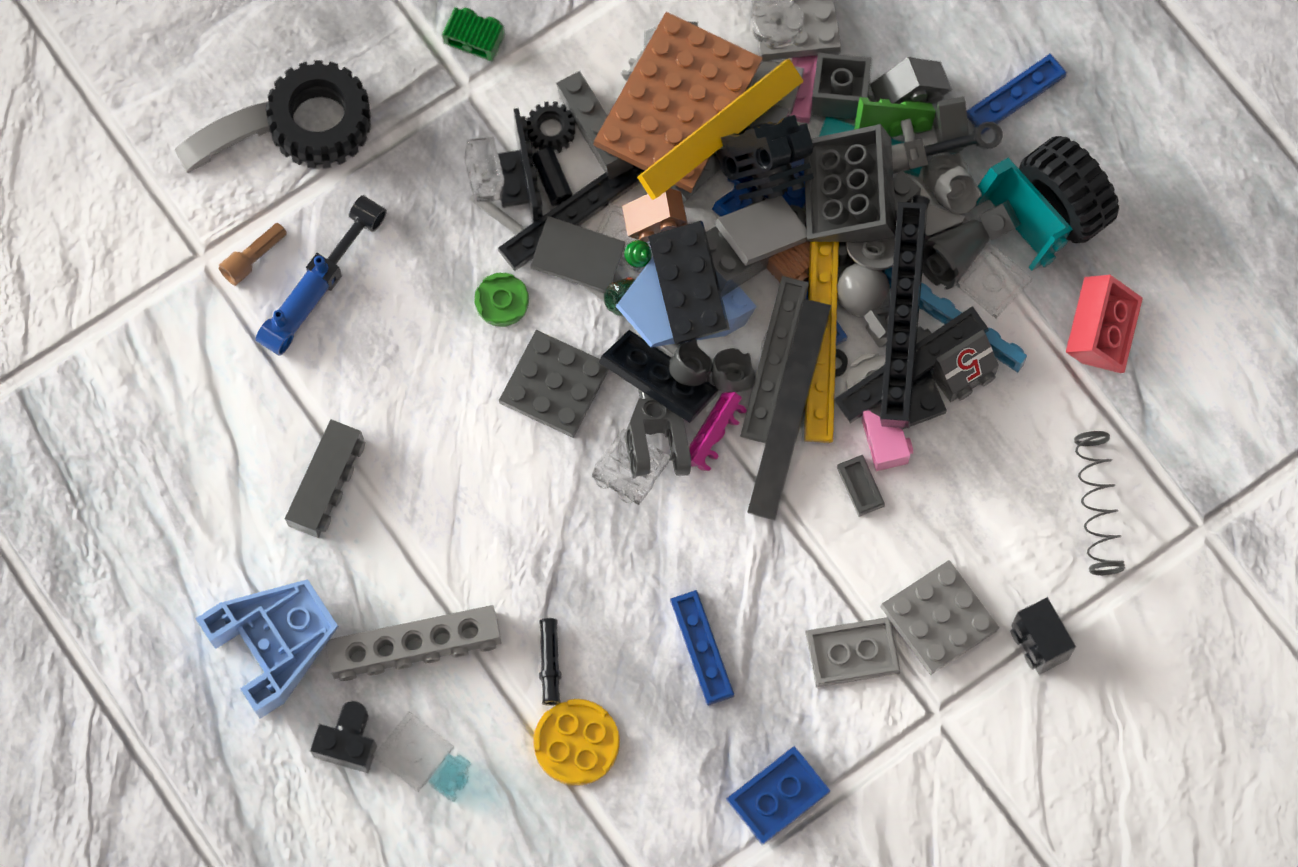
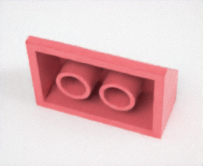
[1066,275,1143,373]

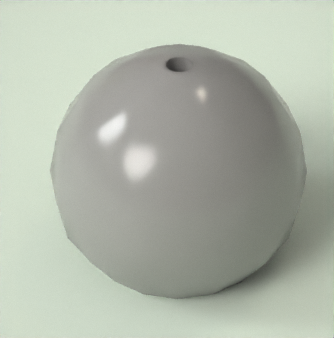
[837,263,890,317]

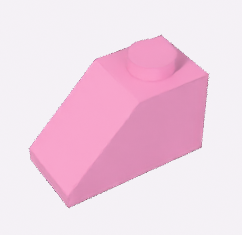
[862,410,913,471]

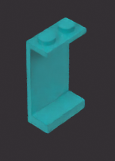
[975,157,1073,271]

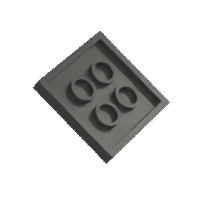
[499,330,609,438]

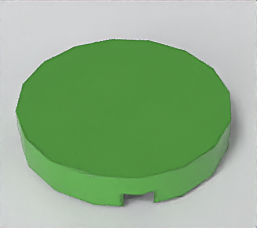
[474,273,529,327]

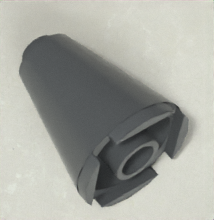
[922,220,990,290]

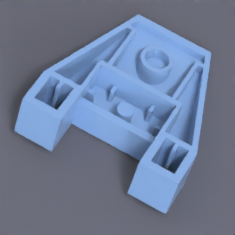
[616,257,757,347]
[195,579,338,719]

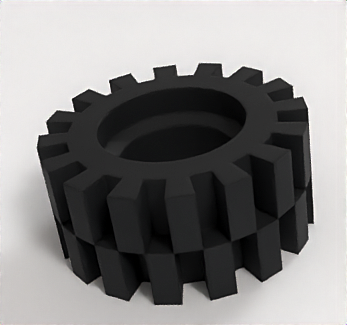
[527,101,575,153]

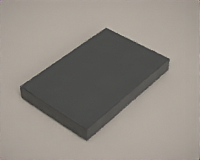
[530,216,626,293]

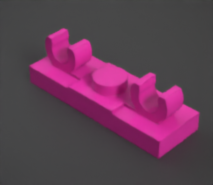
[689,392,747,471]

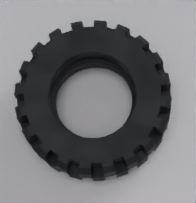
[266,60,371,169]
[1019,136,1119,243]

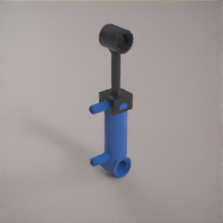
[255,195,387,356]

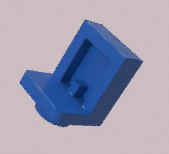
[712,179,754,217]

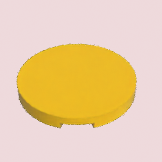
[533,699,620,786]

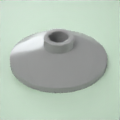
[846,238,895,270]

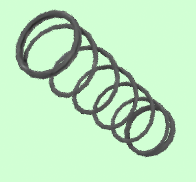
[1074,431,1126,575]

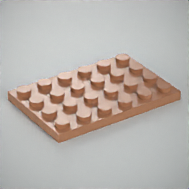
[593,12,763,193]

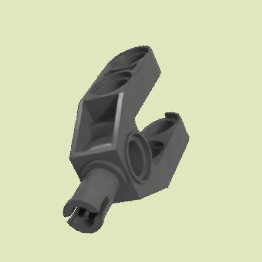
[624,389,691,476]

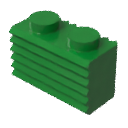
[442,7,505,62]

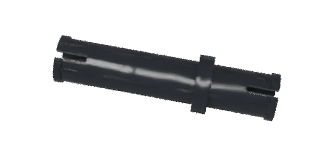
[539,618,562,706]

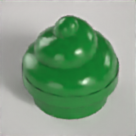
[624,240,652,268]

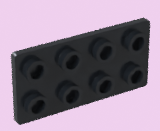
[492,108,543,223]

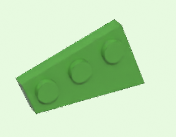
[854,97,935,137]

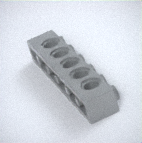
[326,605,502,681]

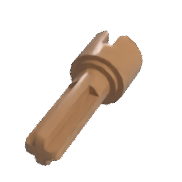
[218,223,287,286]

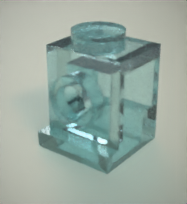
[428,753,472,802]

